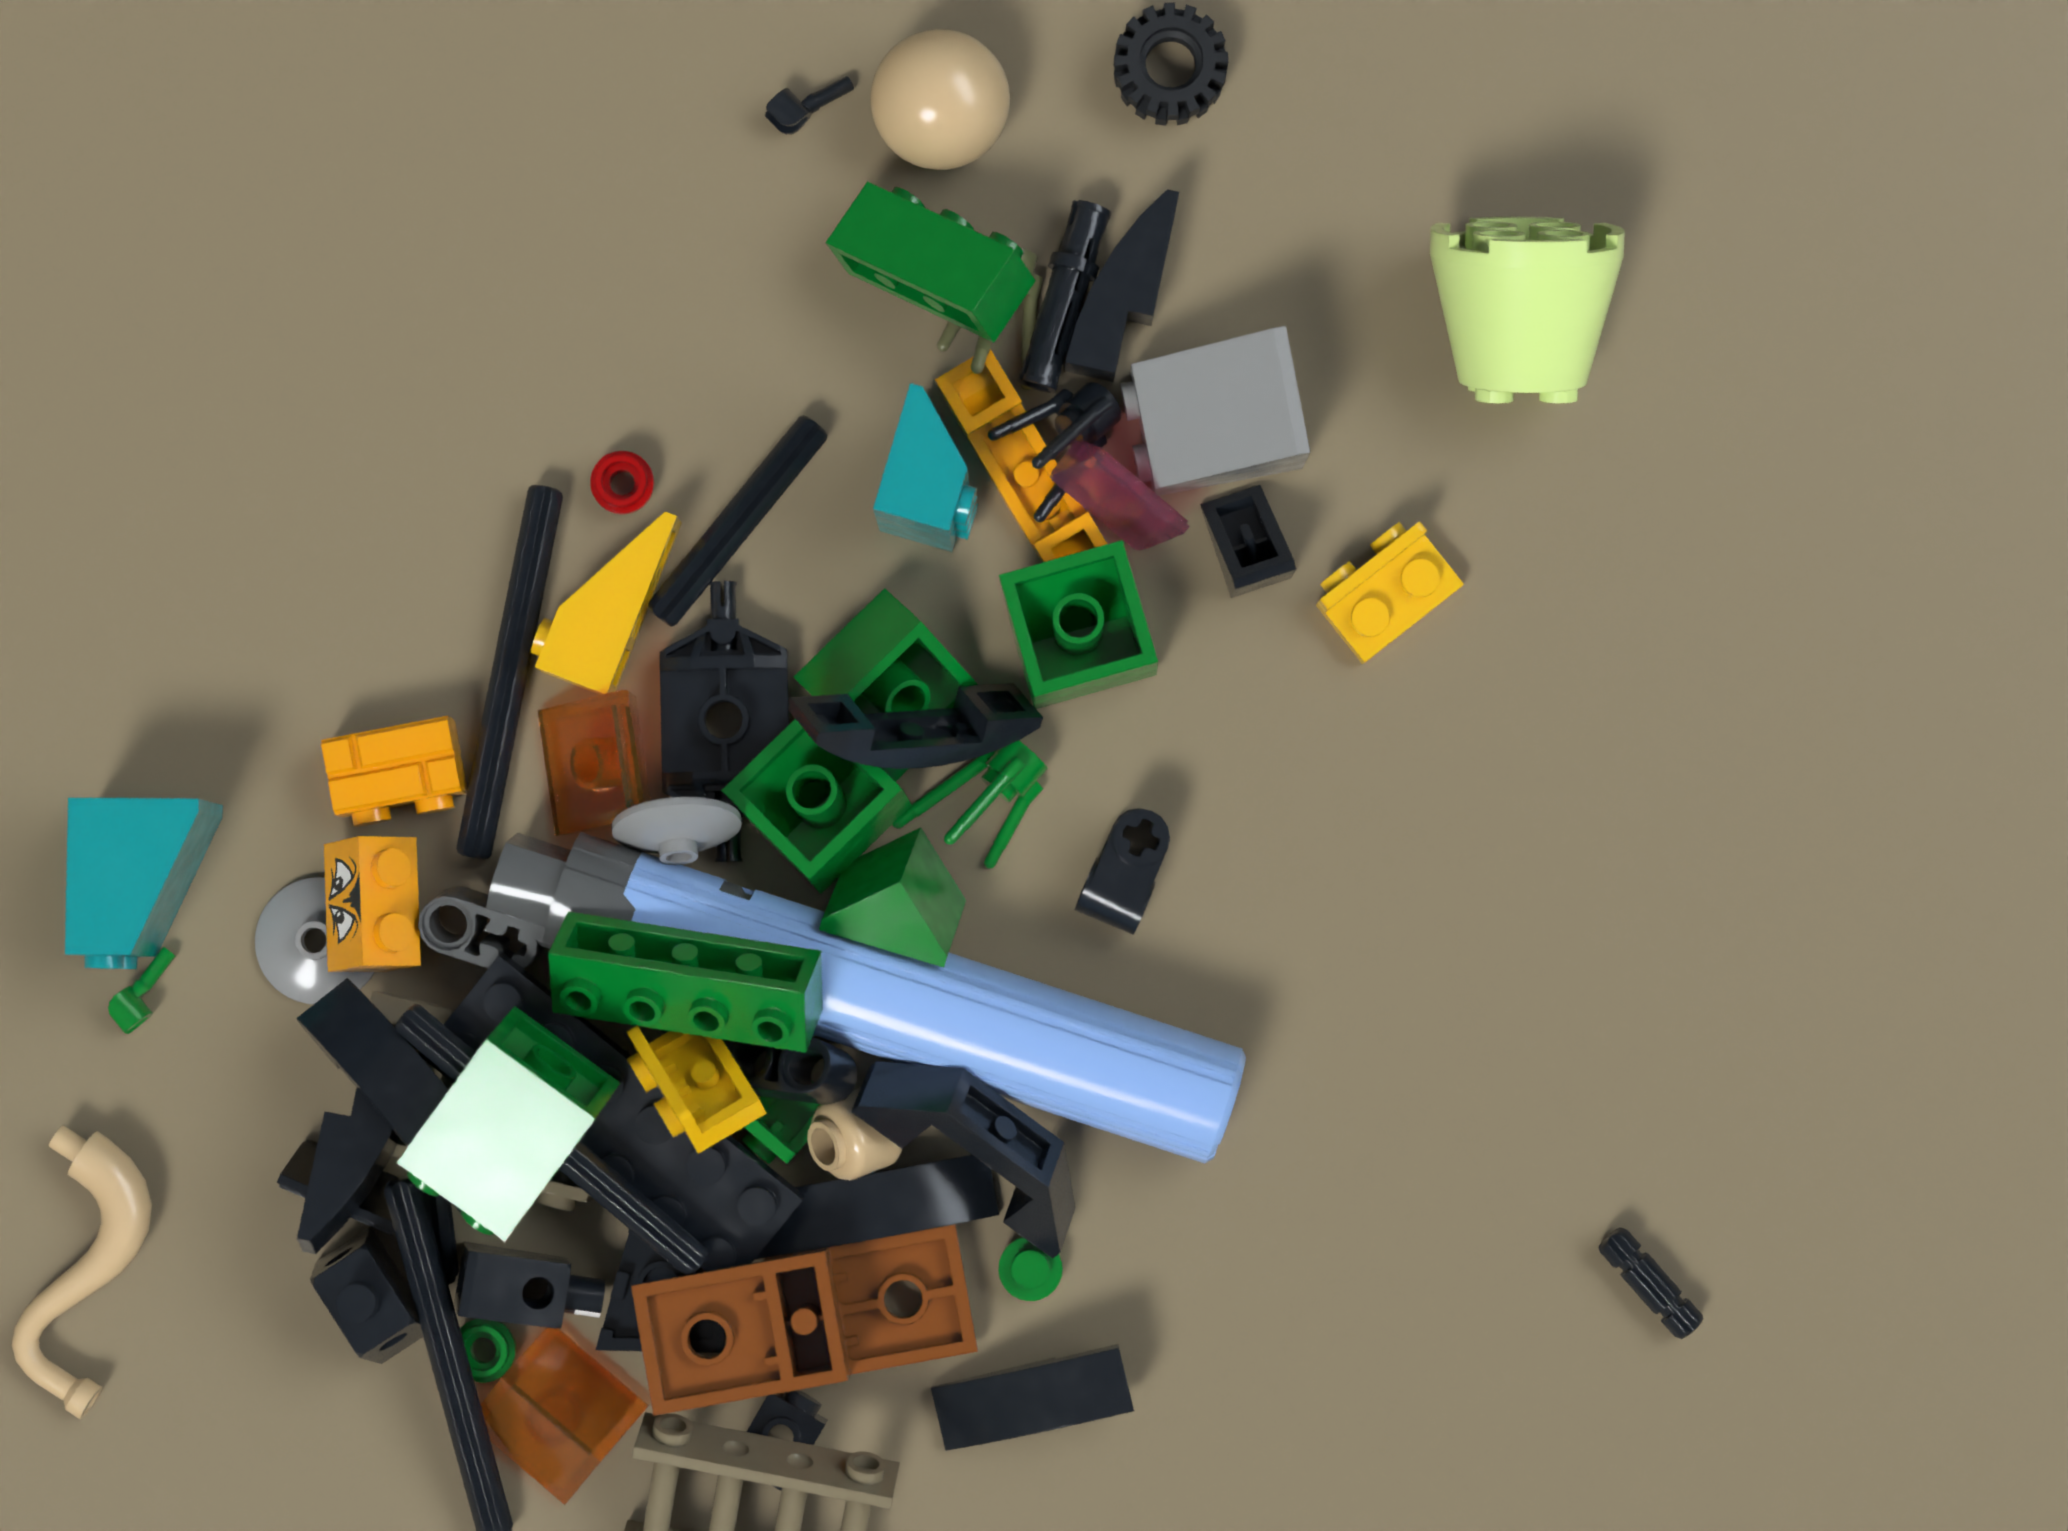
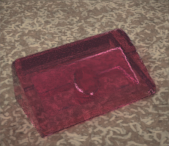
[1050,440,1190,550]

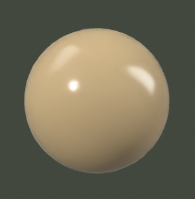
[870,29,1010,170]

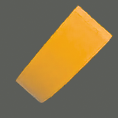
[934,349,1107,563]

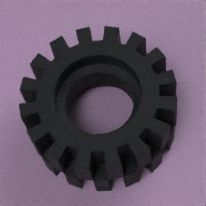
[1113,2,1229,126]

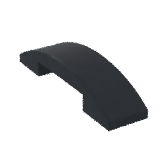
[787,683,1043,769]
[296,978,461,1214]
[755,1154,999,1259]

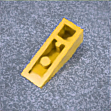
[531,511,682,700]

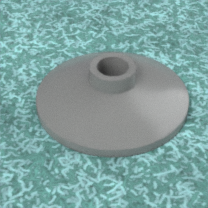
[612,797,741,865]
[255,877,375,1004]

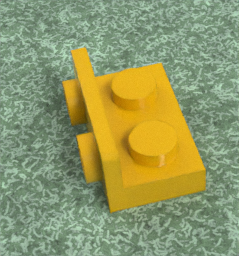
[1316,521,1464,664]

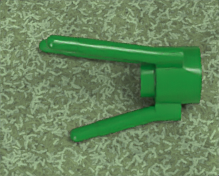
[892,740,1048,869]

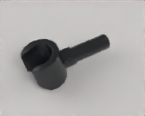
[765,76,854,135]

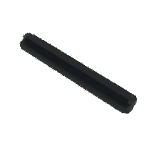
[648,415,827,626]

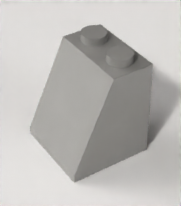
[1120,326,1310,497]

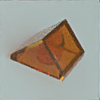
[537,690,651,836]
[481,1328,649,1505]

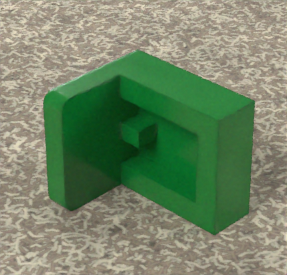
[741,1079,821,1164]

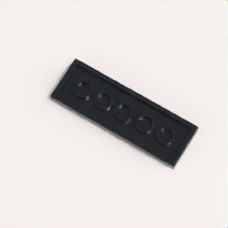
[419,953,805,1273]

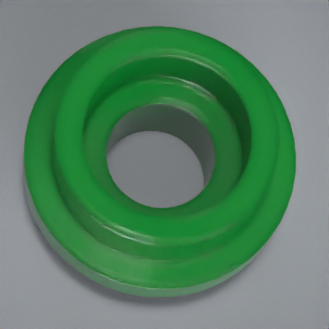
[460,1319,516,1383]

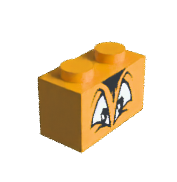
[324,836,421,972]

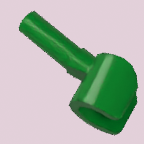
[108,947,176,1034]

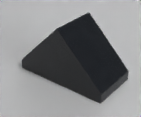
[1200,485,1296,598]

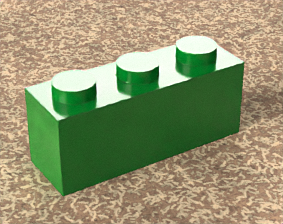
[825,181,1036,343]

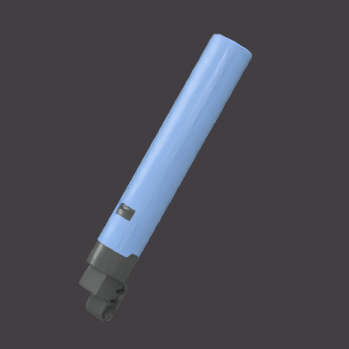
[418,832,1246,1163]

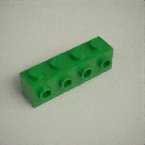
[548,911,823,1053]

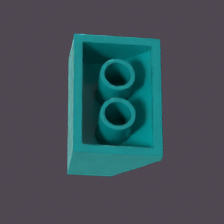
[873,383,978,552]

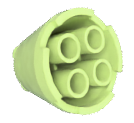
[1430,217,1625,403]

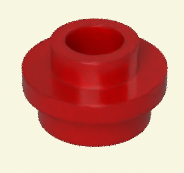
[590,451,654,515]

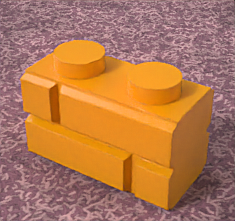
[321,716,468,827]

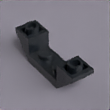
[851,1061,1076,1259]

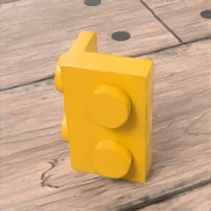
[626,1025,766,1154]

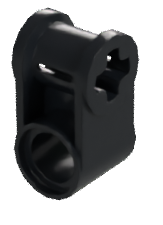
[1074,808,1170,935]

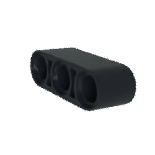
[722,1037,857,1105]

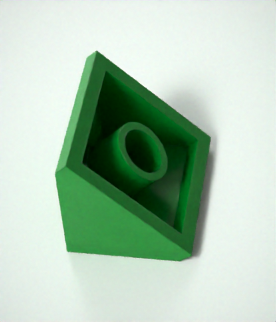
[819,827,966,967]

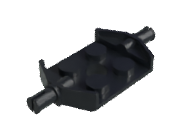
[659,581,789,862]

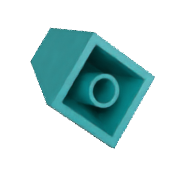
[65,798,223,969]

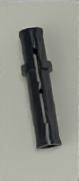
[1017,200,1112,393]

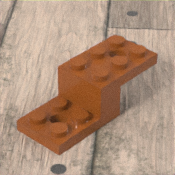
[631,1224,978,1416]

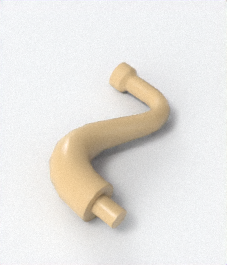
[12,1125,152,1420]

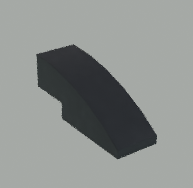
[1065,189,1179,382]
[297,1088,400,1254]
[931,1344,1134,1451]

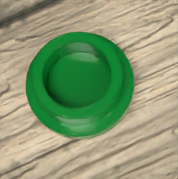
[998,1237,1063,1301]

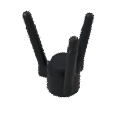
[988,382,1121,522]

